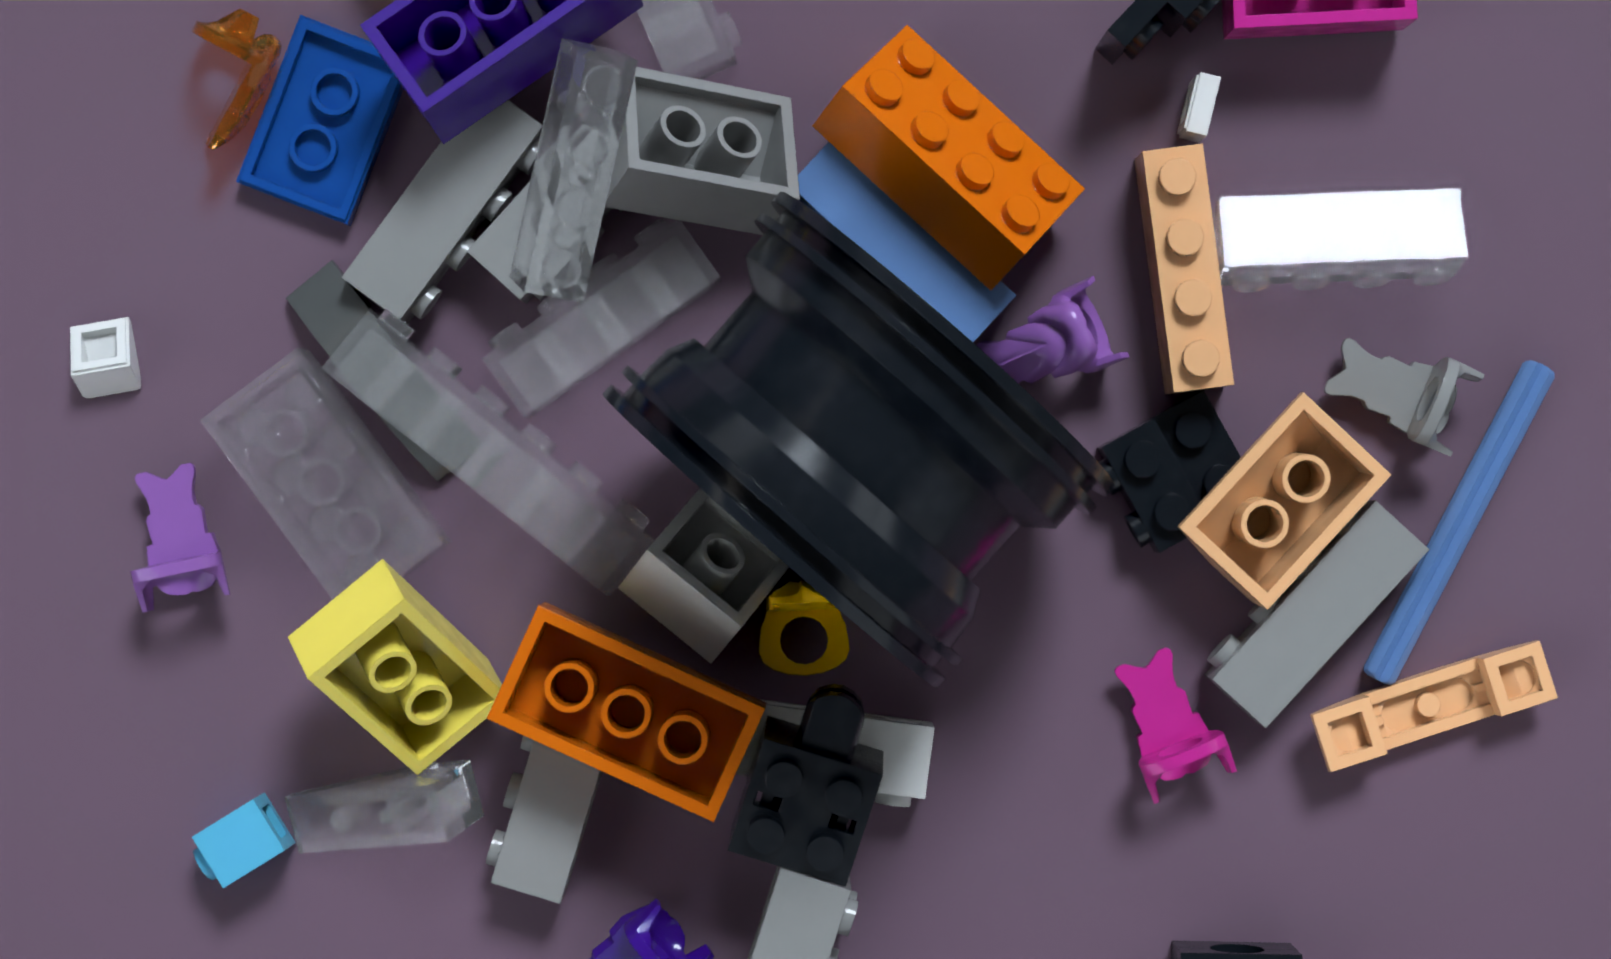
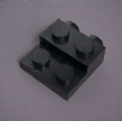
[1095,0,1220,65]
[1097,390,1241,553]

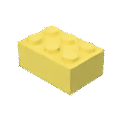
[288,558,502,775]

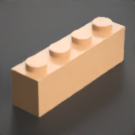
[1134,143,1234,395]

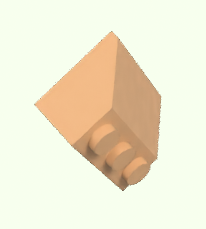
[1177,392,1392,610]

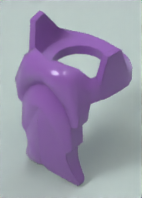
[976,276,1129,384]
[130,463,230,613]

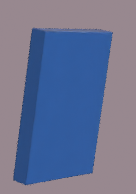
[236,15,403,226]

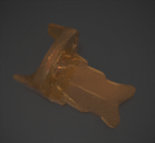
[191,9,282,150]

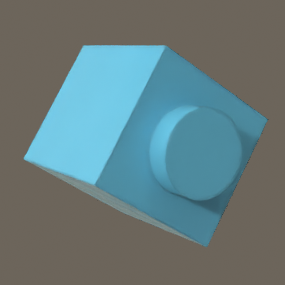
[192,792,296,888]

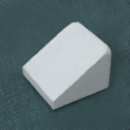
[70,317,141,398]

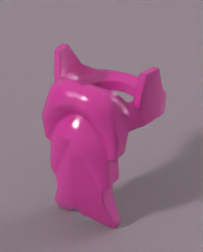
[1114,647,1237,804]

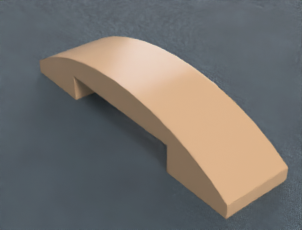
[1310,640,1558,772]

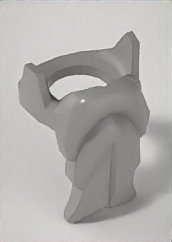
[1323,338,1485,457]

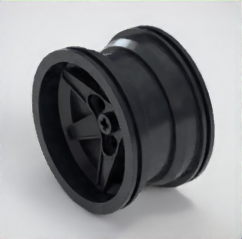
[602,191,1115,688]

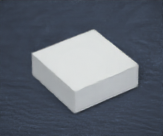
[1177,72,1221,143]

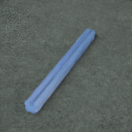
[1364,360,1555,685]

